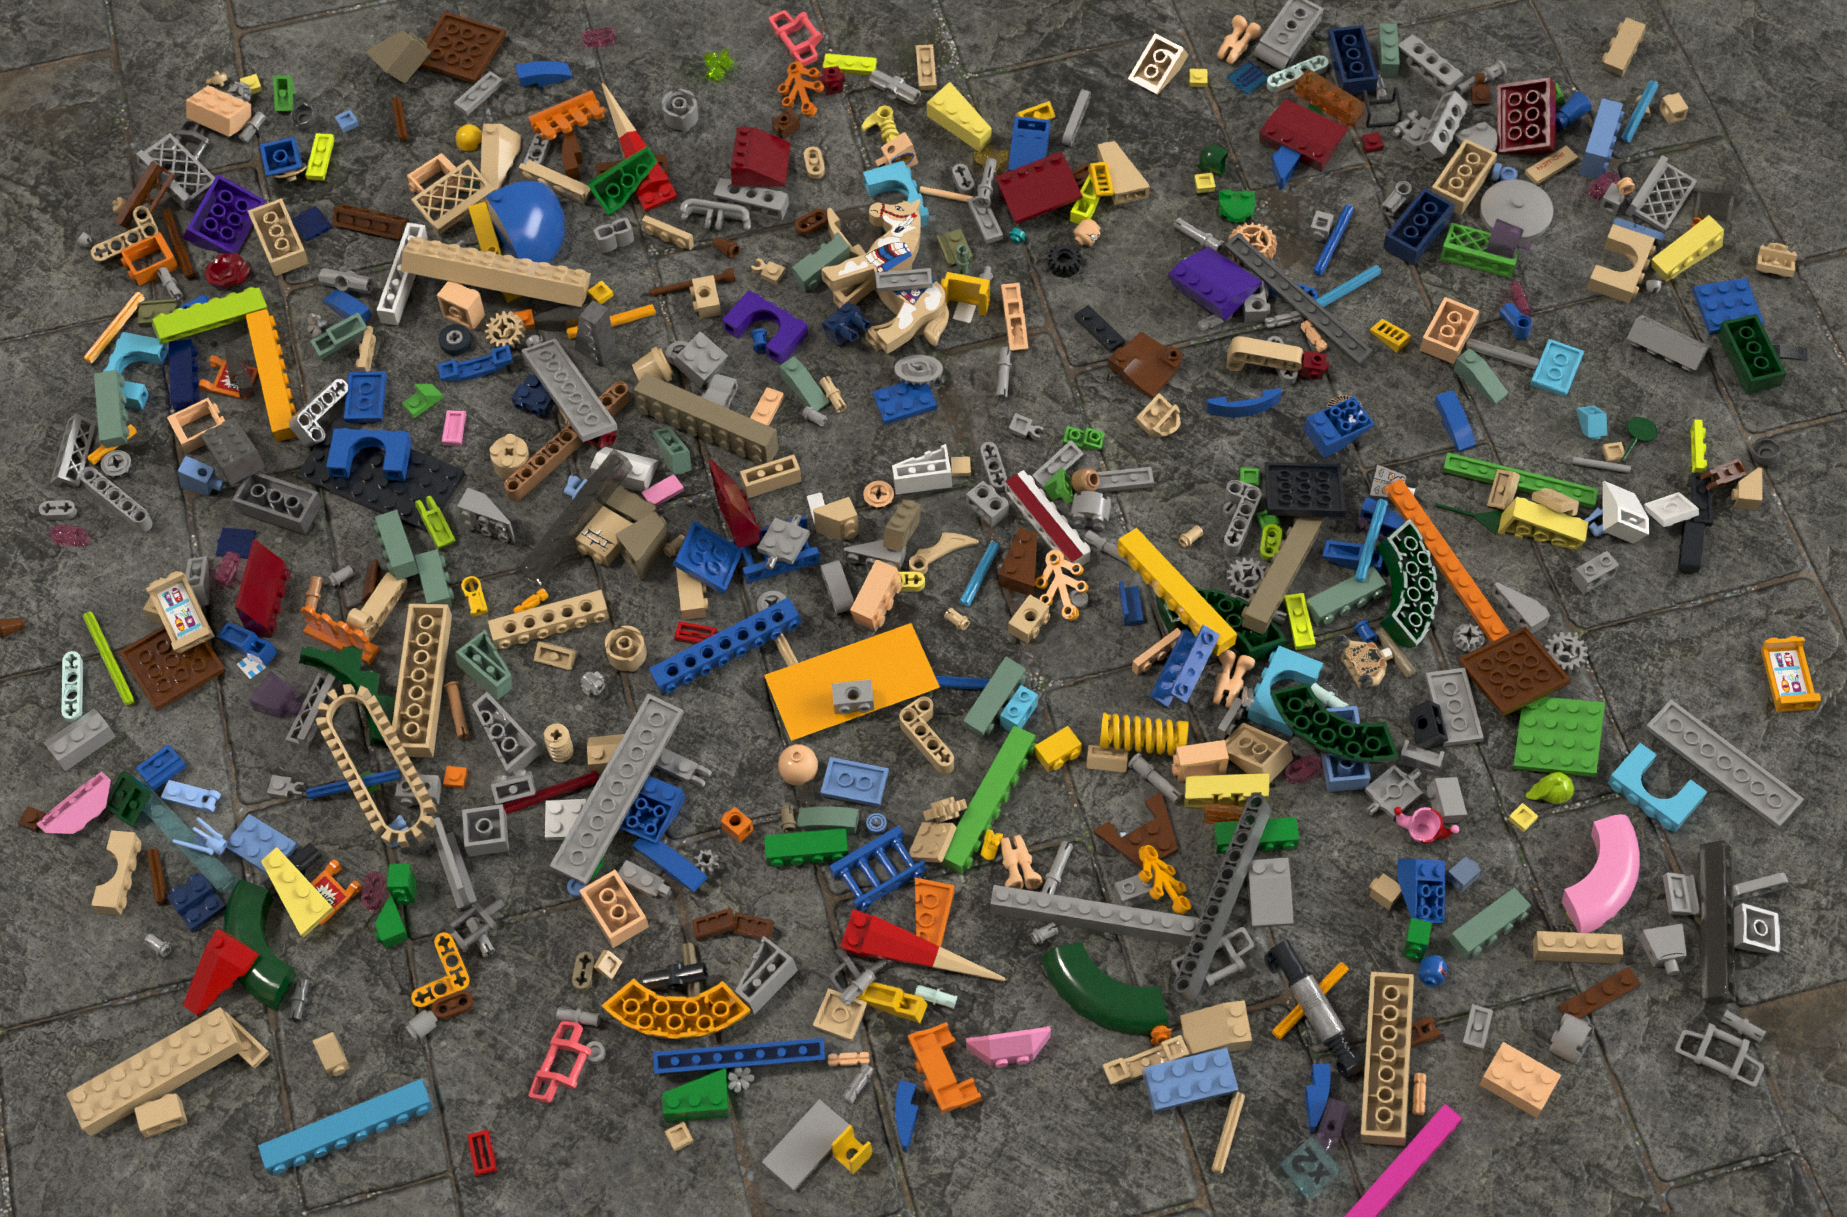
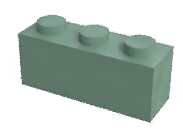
[1377,23,1399,78]
[415,549,455,608]

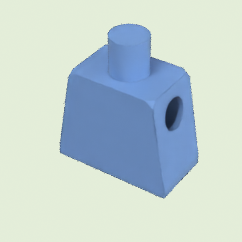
[178,456,225,496]

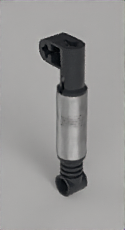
[1264,939,1365,1079]

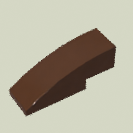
[562,126,583,179]

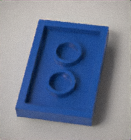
[344,371,387,423]
[872,382,937,425]

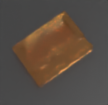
[1203,803,1244,824]

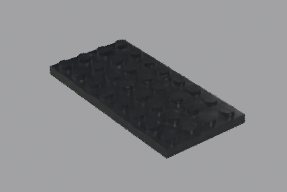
[296,418,465,533]

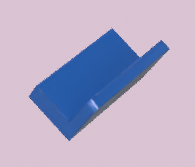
[1118,581,1144,626]

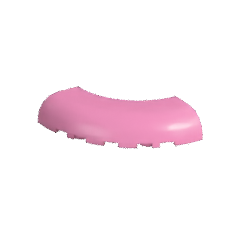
[1562,814,1640,933]

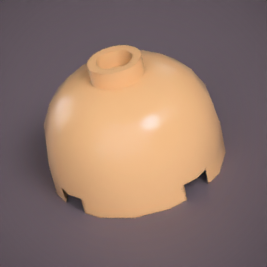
[778,744,818,785]

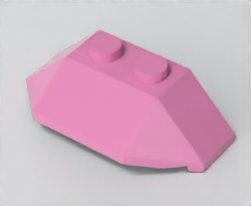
[37,772,111,834]
[966,1026,1051,1068]

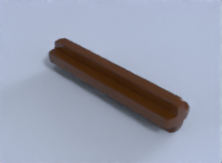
[391,97,408,141]
[147,848,167,905]

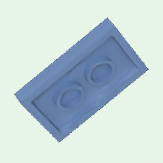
[821,757,889,807]
[225,814,298,875]

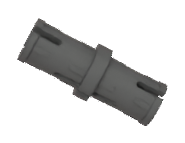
[288,978,310,1022]

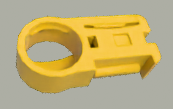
[461,576,488,617]

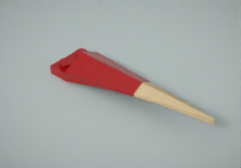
[602,83,677,212]
[839,909,1006,982]

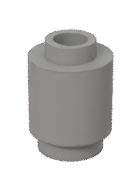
[405,1010,438,1040]

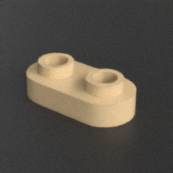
[804,147,825,179]

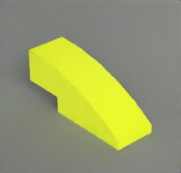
[1070,173,1106,224]

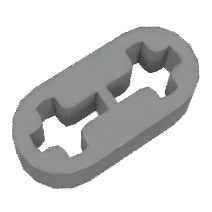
[952,164,974,195]
[39,500,77,520]

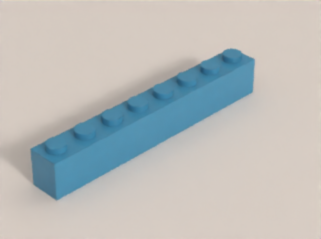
[258,1079,433,1175]

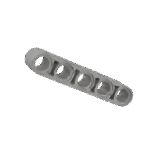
[79,467,152,532]

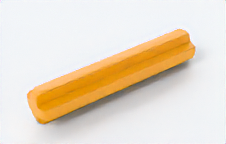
[87,424,137,465]

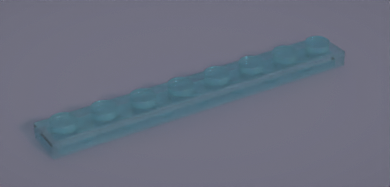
[135,774,236,893]

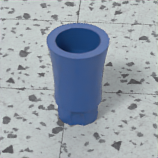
[1556,92,1592,130]

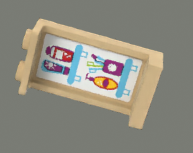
[146,571,215,654]

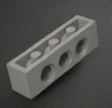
[1398,34,1463,95]
[1418,90,1468,160]
[713,178,789,221]

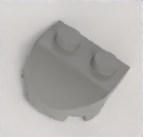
[1454,122,1497,152]

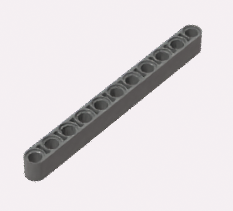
[1173,793,1271,1002]

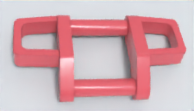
[769,10,823,66]
[529,1021,592,1103]

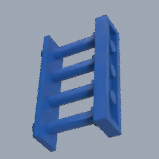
[732,515,820,584]
[1149,625,1220,708]
[829,825,926,911]

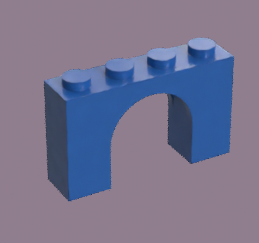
[326,428,412,481]

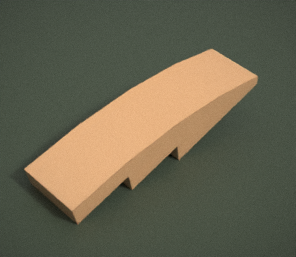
[1001,283,1028,351]

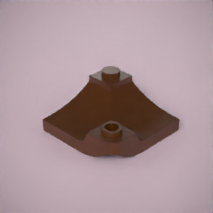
[1108,331,1182,399]

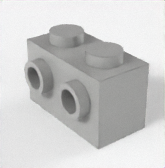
[491,769,536,804]
[395,774,442,807]
[1427,777,1467,824]

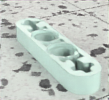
[1267,55,1328,92]
[61,651,83,723]

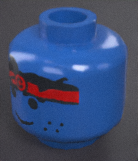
[1418,955,1448,987]

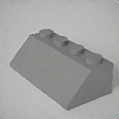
[1627,315,1710,371]

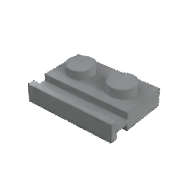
[1663,873,1700,916]

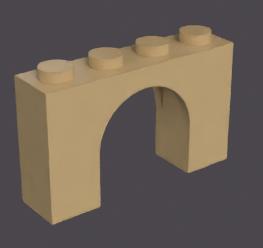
[1587,224,1656,303]

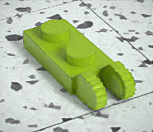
[415,496,455,549]

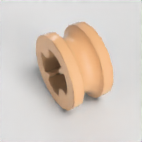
[1616,177,1635,195]

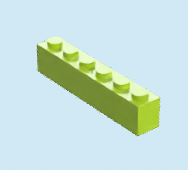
[152,287,267,345]

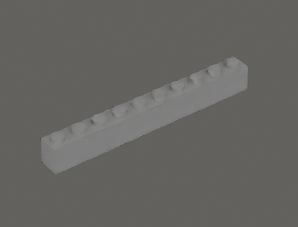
[990,885,1200,946]

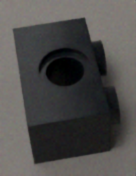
[1409,700,1448,750]

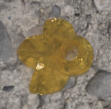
[974,144,1009,172]

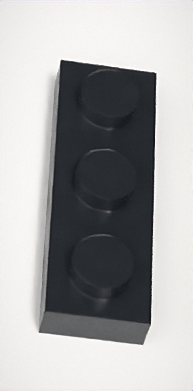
[1074,305,1125,353]
[1690,473,1713,527]

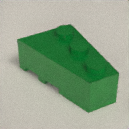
[662,1068,730,1122]

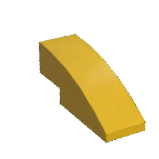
[468,202,501,254]
[857,982,928,1023]

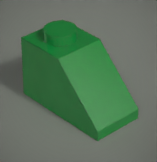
[374,897,409,949]

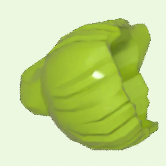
[1526,772,1575,804]

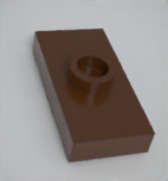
[692,908,736,941]
[729,912,775,941]

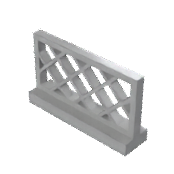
[136,133,215,210]
[1625,155,1697,232]
[434,817,477,911]

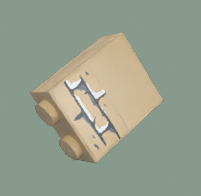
[575,506,633,567]

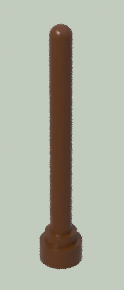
[649,268,736,296]

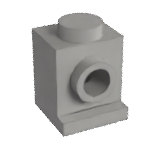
[1599,183,1625,216]
[1309,210,1334,241]

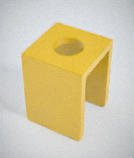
[831,1125,872,1174]

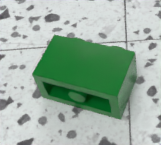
[387,864,417,905]
[1402,918,1432,962]

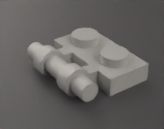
[1392,110,1430,151]

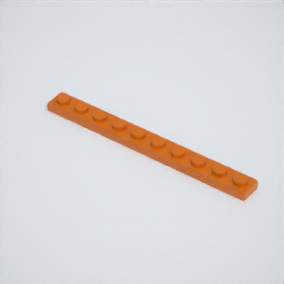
[1384,479,1510,642]

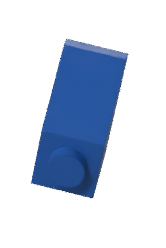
[1271,146,1301,190]

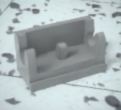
[1398,740,1445,775]

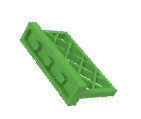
[1440,223,1522,278]

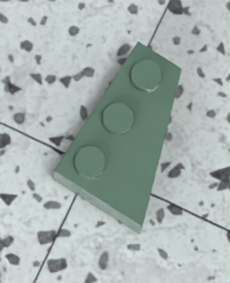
[792,232,850,292]
[456,630,512,700]

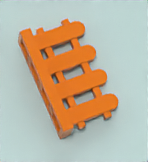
[528,90,606,140]
[300,605,380,665]

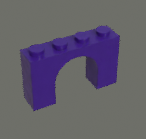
[722,290,808,365]

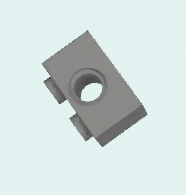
[832,679,874,715]

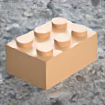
[186,86,251,137]
[1420,297,1479,364]
[850,559,902,632]
[579,870,649,948]
[1479,1042,1561,1118]

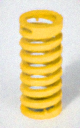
[1100,712,1189,756]

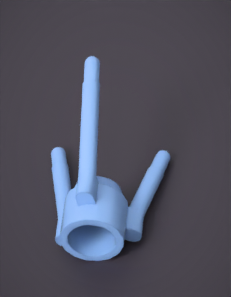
[172,817,228,856]

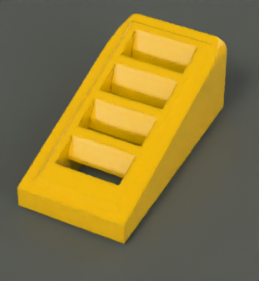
[1089,162,1114,197]
[1370,319,1411,353]

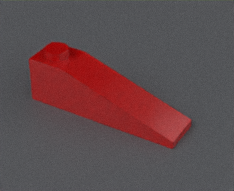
[183,928,259,1016]

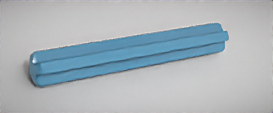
[1620,80,1658,143]
[960,541,1000,607]

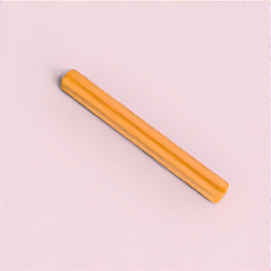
[84,292,145,364]
[567,304,655,339]
[1272,962,1349,1039]

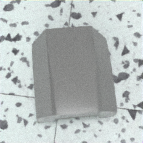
[1728,903,1781,953]

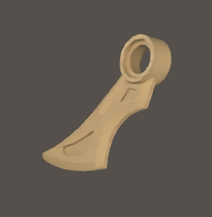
[909,533,979,575]

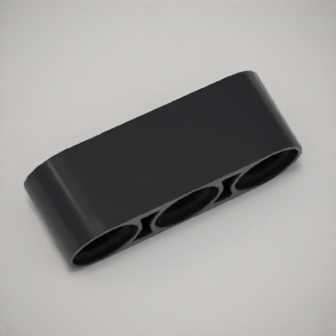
[1678,520,1705,573]

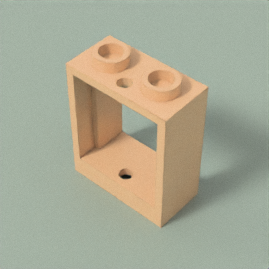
[407,153,465,207]
[167,398,225,454]
[1172,740,1229,783]

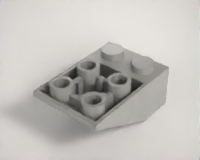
[457,488,516,544]

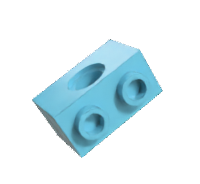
[1000,685,1038,732]

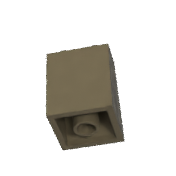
[366,30,431,83]
[615,511,669,581]

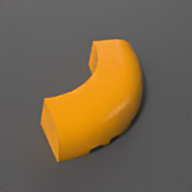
[602,979,751,1040]

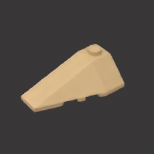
[480,124,521,191]

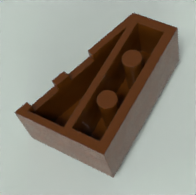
[998,527,1037,597]

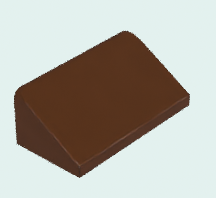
[361,559,382,602]

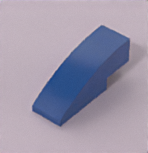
[515,61,572,87]
[322,290,372,323]
[1434,390,1476,452]
[1359,497,1405,536]
[1323,540,1385,576]
[216,622,278,666]
[1304,1064,1331,1134]
[895,1080,919,1153]

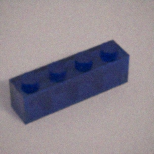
[169,339,200,413]

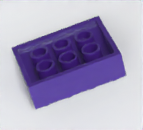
[182,174,266,254]
[1168,247,1262,321]

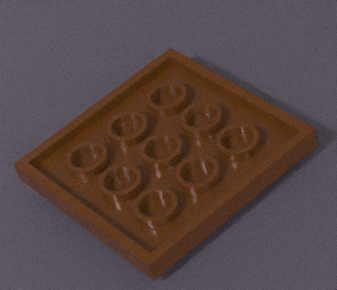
[419,11,507,84]
[118,626,226,712]
[1458,626,1571,717]

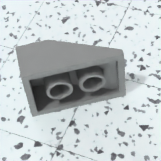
[1246,858,1294,927]

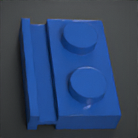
[136,744,187,791]

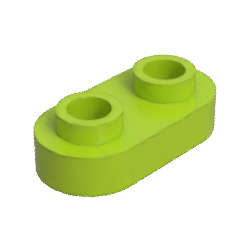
[1260,524,1282,561]

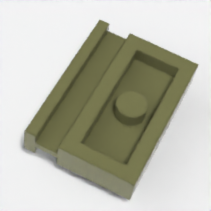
[936,229,973,268]
[138,299,177,327]

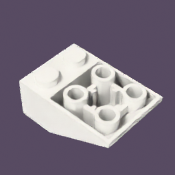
[1603,481,1649,544]

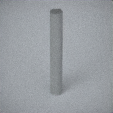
[1572,457,1631,473]

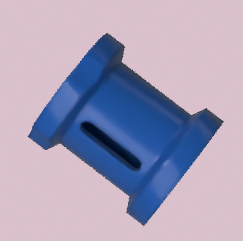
[751,328,768,353]
[1353,620,1378,643]

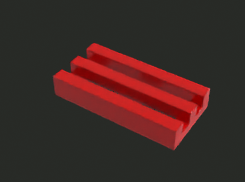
[674,621,717,645]
[467,1129,497,1177]

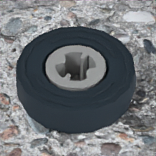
[438,324,472,355]

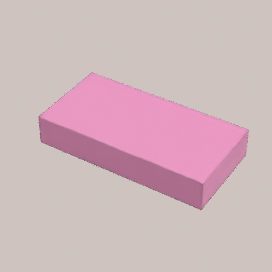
[442,410,466,446]
[641,475,684,507]

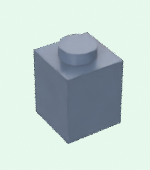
[1446,856,1481,894]

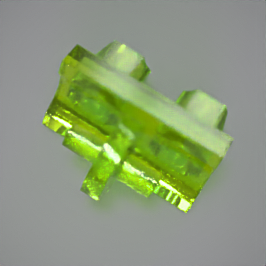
[704,47,734,81]

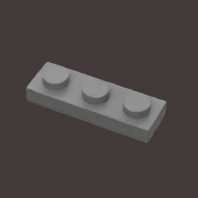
[454,71,504,116]
[967,196,1003,244]
[875,268,932,292]
[1032,440,1084,491]
[1097,467,1154,492]

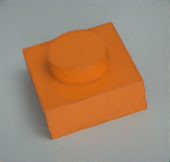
[514,309,535,330]
[443,766,468,789]

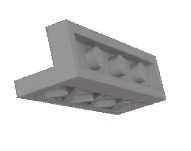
[50,414,96,488]
[285,673,341,749]

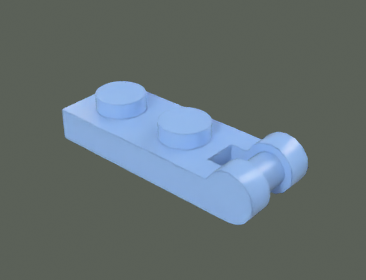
[161,780,221,813]

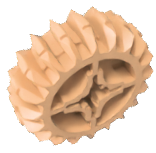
[1228,222,1277,267]

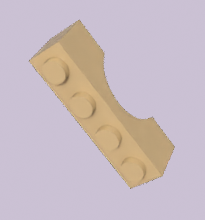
[91,830,141,915]

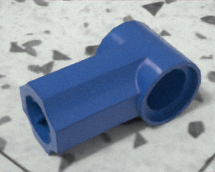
[1499,303,1532,339]

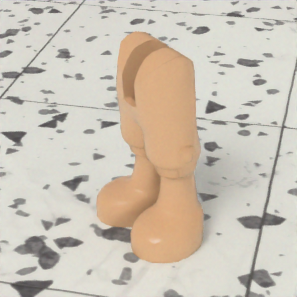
[1217,15,1262,65]
[1212,650,1255,708]
[1001,835,1043,890]

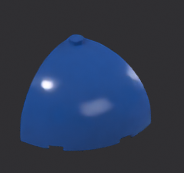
[485,181,565,263]

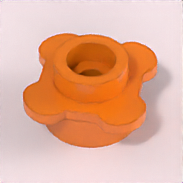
[1151,1026,1172,1045]

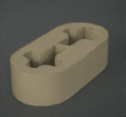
[572,952,596,992]

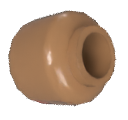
[1071,468,1100,494]

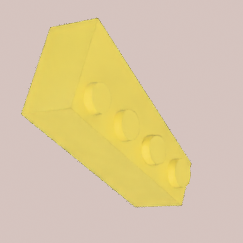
[927,82,991,152]
[1651,215,1724,281]
[1498,497,1589,550]
[1184,773,1269,811]
[261,847,334,938]

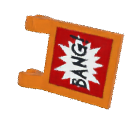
[198,355,259,401]
[311,859,363,926]

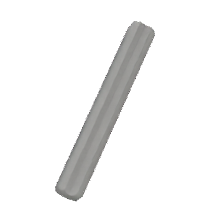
[1466,338,1539,369]

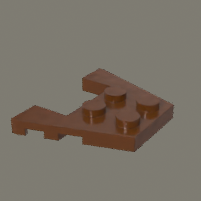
[1094,792,1178,870]

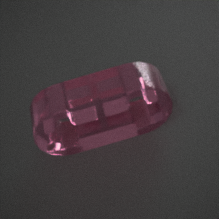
[582,27,615,48]
[1589,172,1619,200]
[50,525,88,546]
[215,551,240,586]
[1284,755,1320,784]
[361,871,385,911]

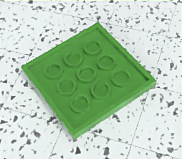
[1514,697,1605,777]

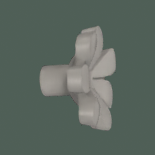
[307,313,327,337]
[727,1066,754,1092]

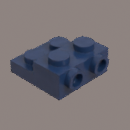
[511,374,555,418]
[167,873,226,932]

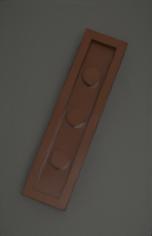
[1558,967,1641,1019]

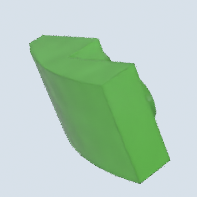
[1062,426,1105,450]

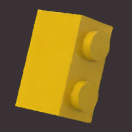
[1034,726,1082,772]

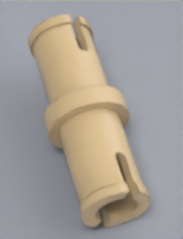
[819,376,847,413]

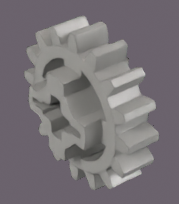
[1226,557,1266,597]
[1544,632,1588,674]

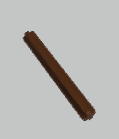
[162,208,195,279]

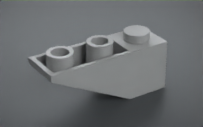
[844,540,906,572]

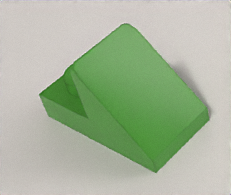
[273,75,296,111]
[402,384,444,418]
[1044,467,1073,504]

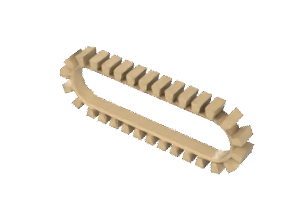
[316,684,437,848]

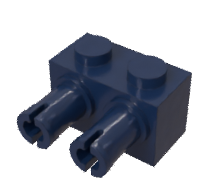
[822,302,872,346]

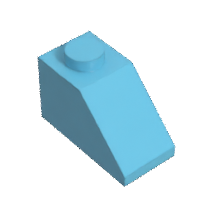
[1576,406,1607,440]

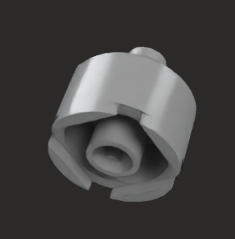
[662,89,699,132]
[1070,491,1112,531]
[1549,1013,1594,1064]

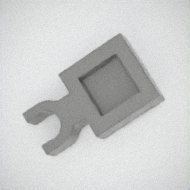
[1008,413,1043,441]
[267,775,306,799]

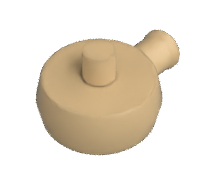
[206,71,228,87]
[113,197,127,214]

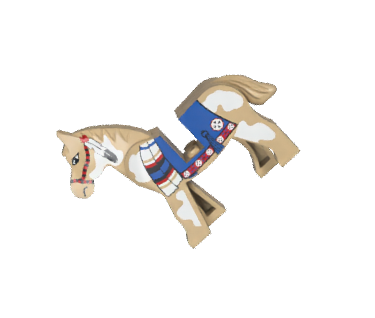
[822,199,949,354]

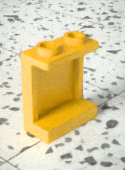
[940,272,990,316]

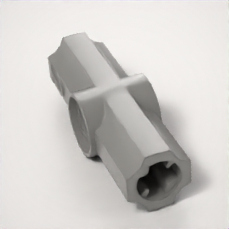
[869,70,921,105]
[319,268,374,294]

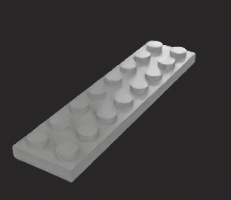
[521,338,618,442]
[1645,700,1804,829]

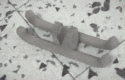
[679,198,751,231]

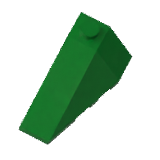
[588,146,658,215]

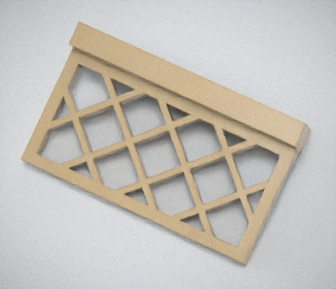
[411,159,495,236]

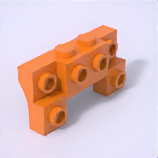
[908,1022,981,1114]

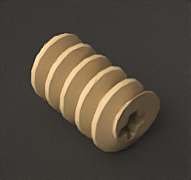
[543,723,574,763]

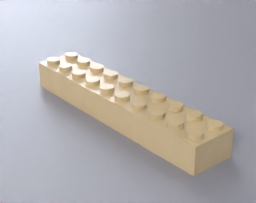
[401,237,591,307]

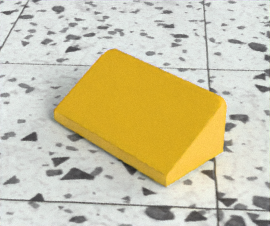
[1015,101,1056,120]

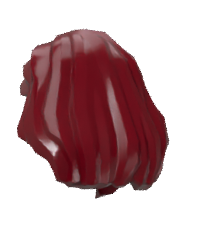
[205,253,251,289]

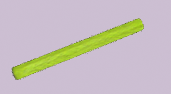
[83,611,135,706]

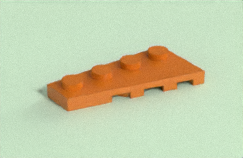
[915,878,955,947]

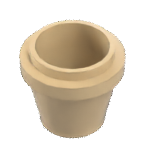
[632,346,674,382]

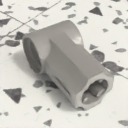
[1380,181,1412,216]

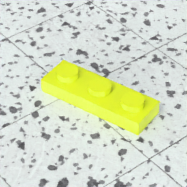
[823,54,877,76]
[306,133,335,181]
[1690,419,1707,473]
[1284,593,1316,650]

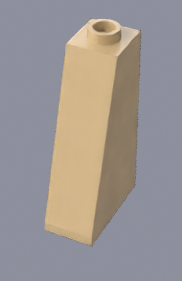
[1097,141,1150,205]

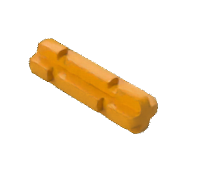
[513,588,548,613]

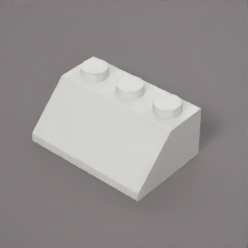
[590,447,659,492]

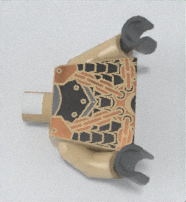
[1334,634,1393,689]

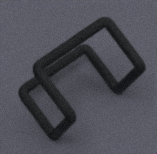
[1361,87,1403,128]

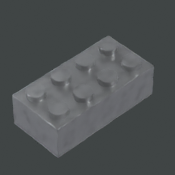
[200,418,266,485]
[232,472,322,534]

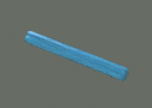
[1316,265,1382,307]
[1355,499,1388,582]

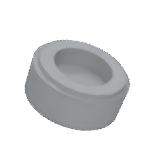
[1069,589,1088,610]
[586,1041,606,1064]

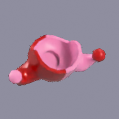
[1394,807,1459,844]

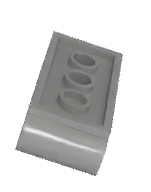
[1253,0,1324,71]

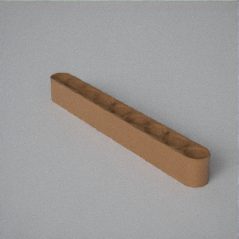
[504,381,630,501]

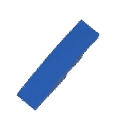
[632,837,708,892]

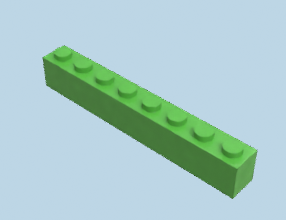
[940,726,1037,875]

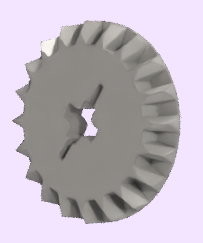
[894,355,943,386]

